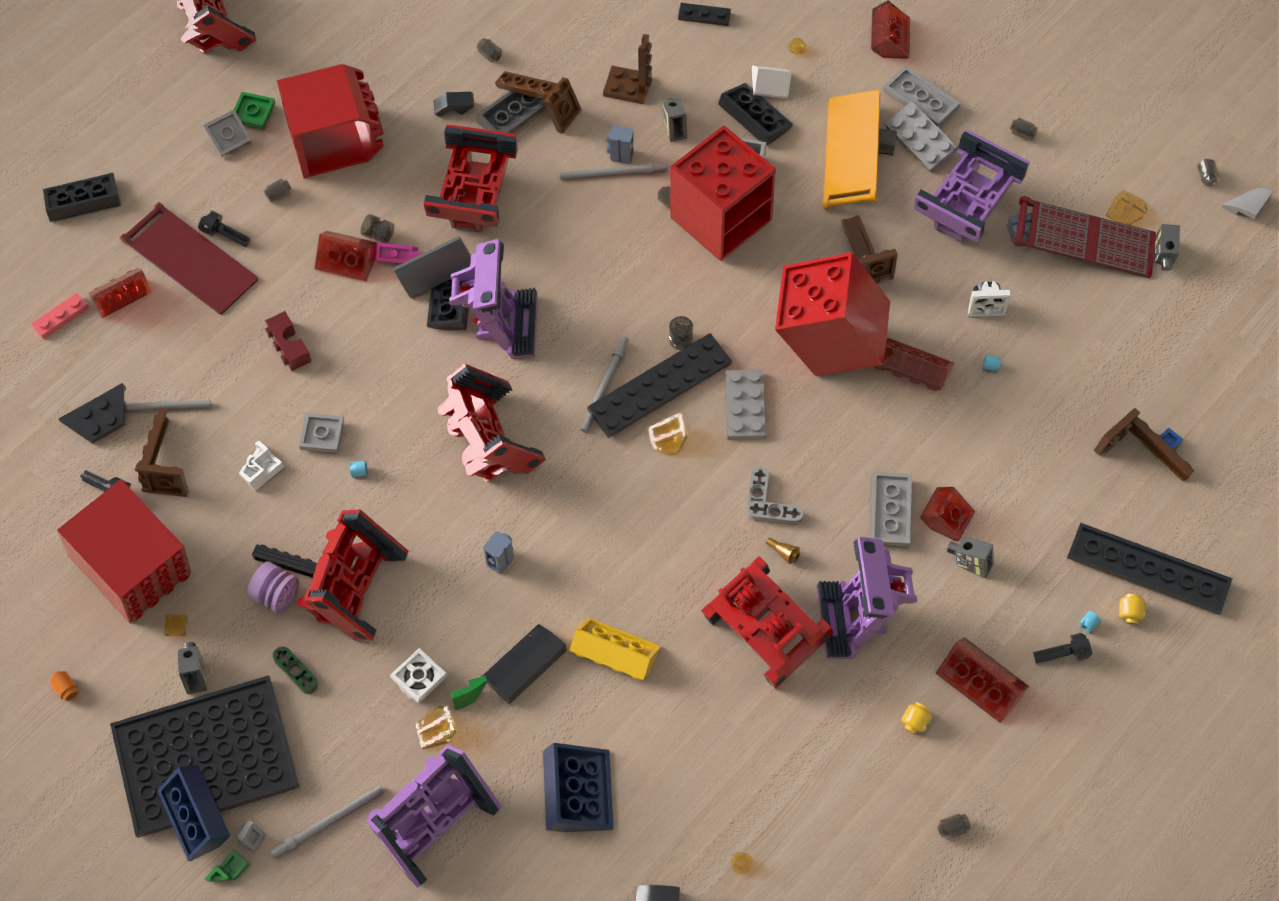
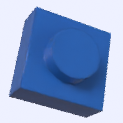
[1160,428,1183,449]

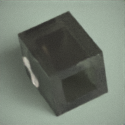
[878,128,897,156]

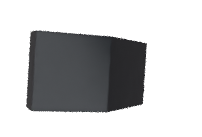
[433,91,474,117]

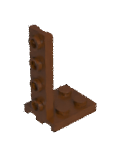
[603,34,652,104]
[495,71,582,133]
[841,215,898,283]
[135,407,189,497]
[1094,408,1195,481]

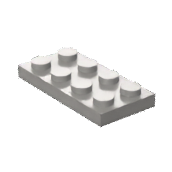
[883,66,960,127]
[885,101,958,172]
[726,370,766,440]
[870,472,912,547]

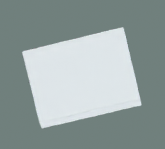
[752,65,792,99]

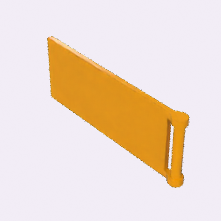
[822,90,881,210]

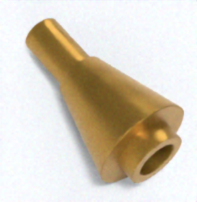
[766,537,801,564]

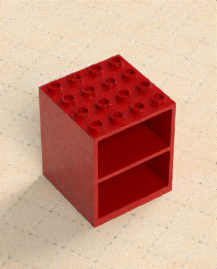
[670,125,776,261]
[775,252,890,376]
[57,479,191,623]

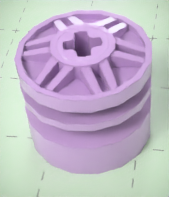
[247,562,299,614]

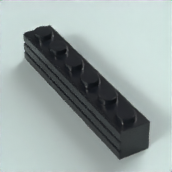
[252,544,318,578]

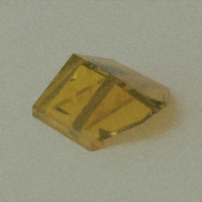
[1106,190,1148,225]
[648,413,688,455]
[415,706,457,749]

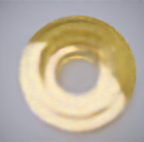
[788,38,806,54]
[731,852,752,874]

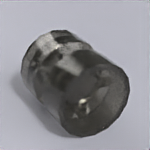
[361,214,394,243]
[669,316,693,350]

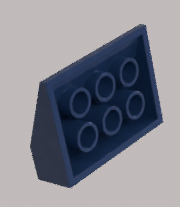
[543,743,613,832]

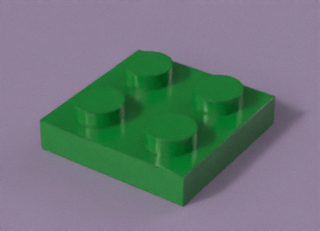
[234,92,276,130]

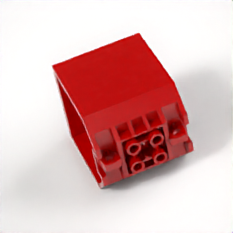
[277,64,384,179]

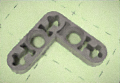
[747,467,803,525]

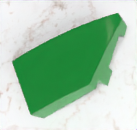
[451,676,487,710]
[205,850,250,882]

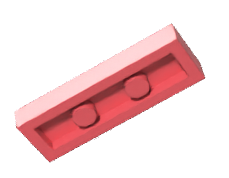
[31,293,89,339]

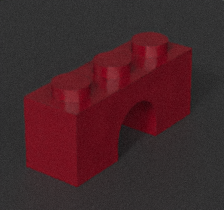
[265,311,312,371]

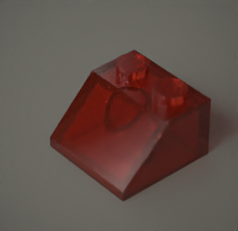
[920,486,975,542]

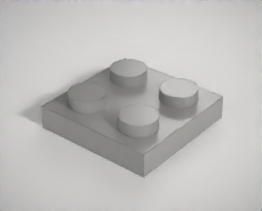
[203,109,252,157]
[299,413,344,453]

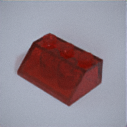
[871,0,910,59]
[314,231,377,281]
[88,268,151,318]

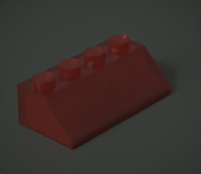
[875,337,955,391]
[936,637,1030,723]

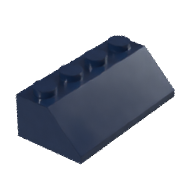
[157,765,230,861]

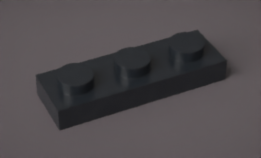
[678,3,731,26]

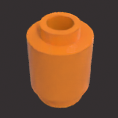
[49,671,79,702]

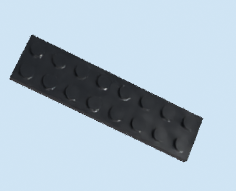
[587,333,732,438]
[1067,522,1233,615]

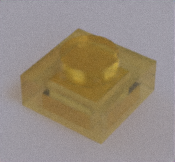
[164,615,188,636]

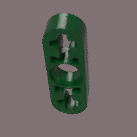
[273,647,318,694]

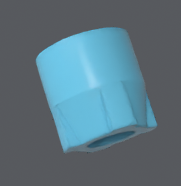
[983,354,1001,372]
[350,461,368,478]
[1079,611,1101,633]

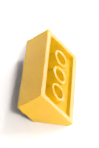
[569,617,661,680]

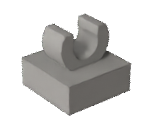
[236,821,265,851]

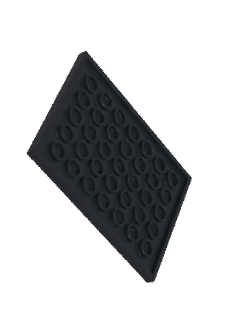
[110,675,300,838]

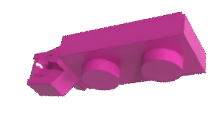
[376,242,425,263]

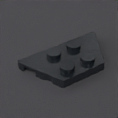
[59,383,126,443]

